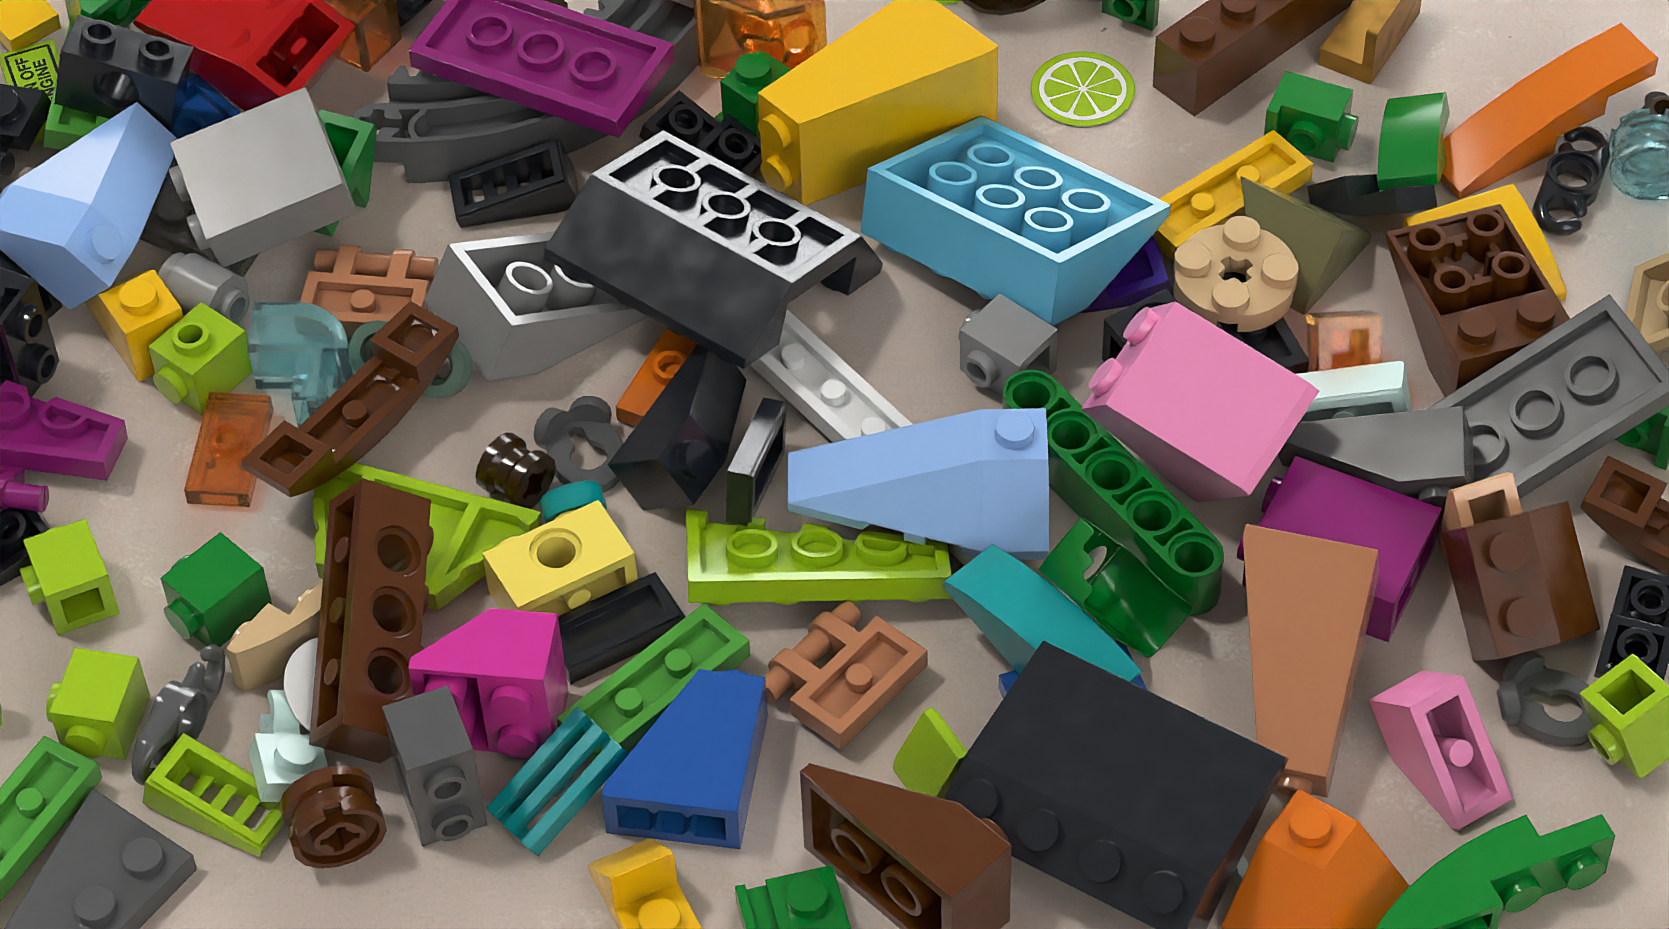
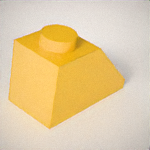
[85,269,184,382]

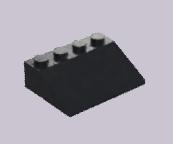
[944,641,1289,929]

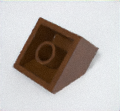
[1441,501,1600,661]

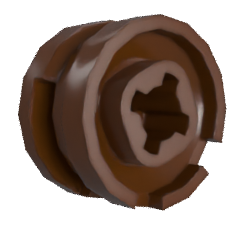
[279,766,387,869]

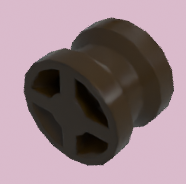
[475,432,556,509]

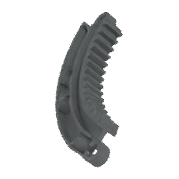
[351,0,735,183]

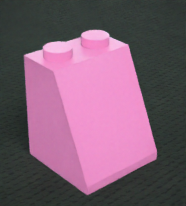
[1081,302,1319,502]

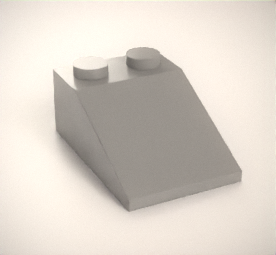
[425,231,648,381]

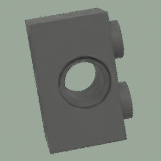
[382,685,487,847]

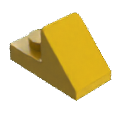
[588,838,702,929]

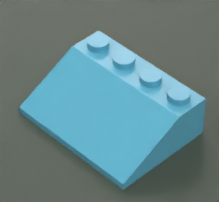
[860,116,1171,326]

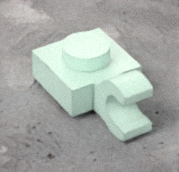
[248,690,328,802]

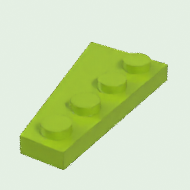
[686,509,952,606]

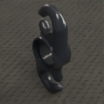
[1532,125,1613,236]

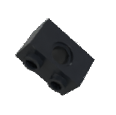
[54,15,193,132]

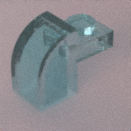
[248,302,354,427]

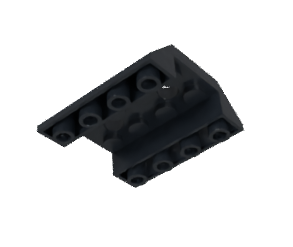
[543,130,883,369]

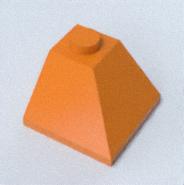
[1222,789,1410,929]

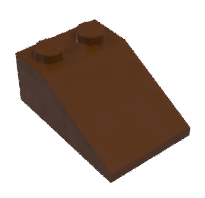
[800,763,1012,929]

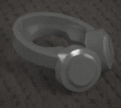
[533,396,623,493]
[1496,650,1593,747]

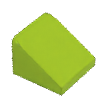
[893,707,968,799]

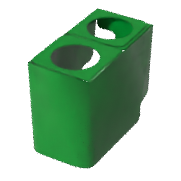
[1038,517,1193,658]

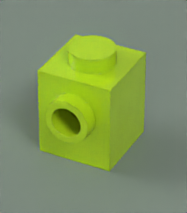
[148,302,255,415]
[19,518,120,636]
[46,647,150,760]
[1579,654,1669,780]

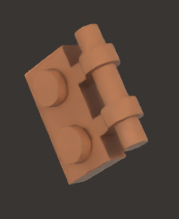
[296,244,439,337]
[763,601,928,750]

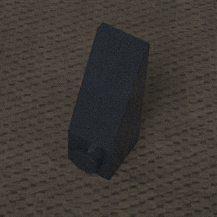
[607,344,747,510]

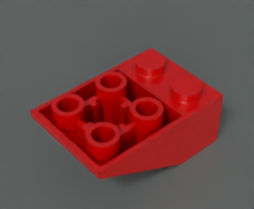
[133,0,356,111]

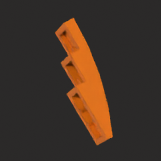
[1440,23,1659,200]

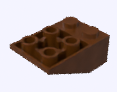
[1385,204,1570,397]

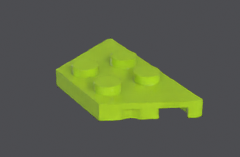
[312,463,542,611]

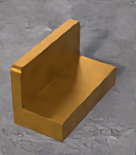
[1318,0,1422,85]

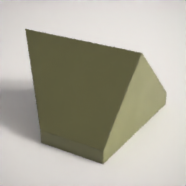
[1240,176,1371,315]

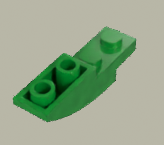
[1376,814,1615,929]

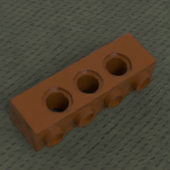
[309,478,434,764]

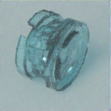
[1609,108,1669,201]

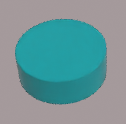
[539,480,607,524]

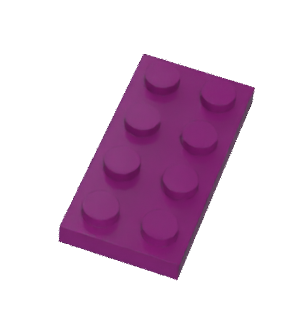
[408,0,674,138]

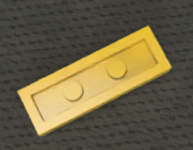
[1152,130,1314,262]

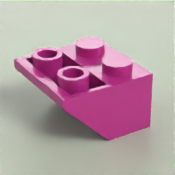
[408,608,569,758]

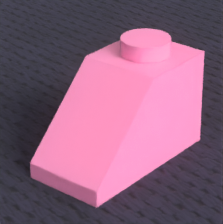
[1368,670,1513,830]

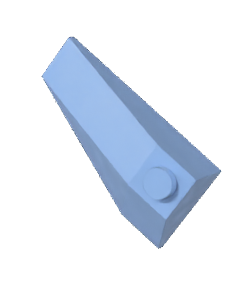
[0,102,177,310]
[787,408,1049,560]

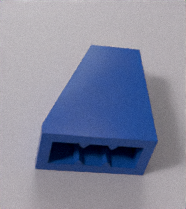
[601,669,768,849]

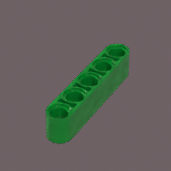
[1002,370,1224,616]

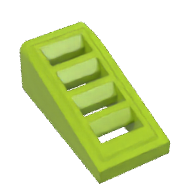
[142,733,285,857]

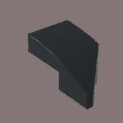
[1307,174,1438,216]

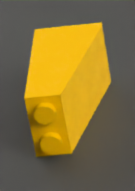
[758,0,998,206]

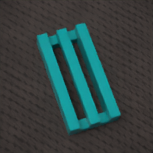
[485,707,629,856]

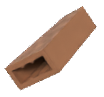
[1243,524,1380,799]

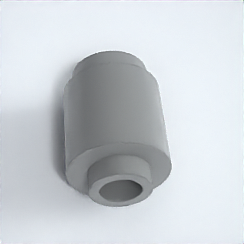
[158,252,250,324]

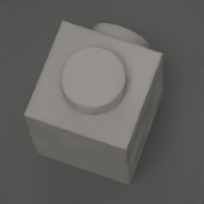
[958,293,1058,397]

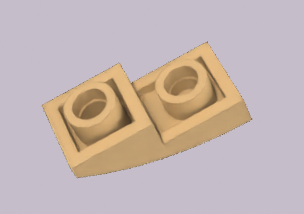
[226,579,323,692]

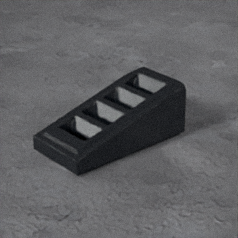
[448,138,579,228]

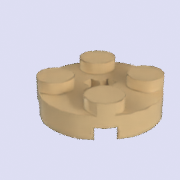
[1173,216,1299,332]

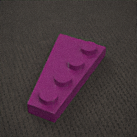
[0,380,128,481]

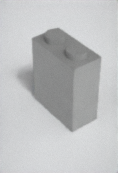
[169,87,358,267]

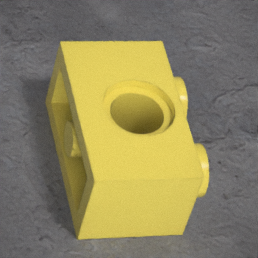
[482,500,638,616]

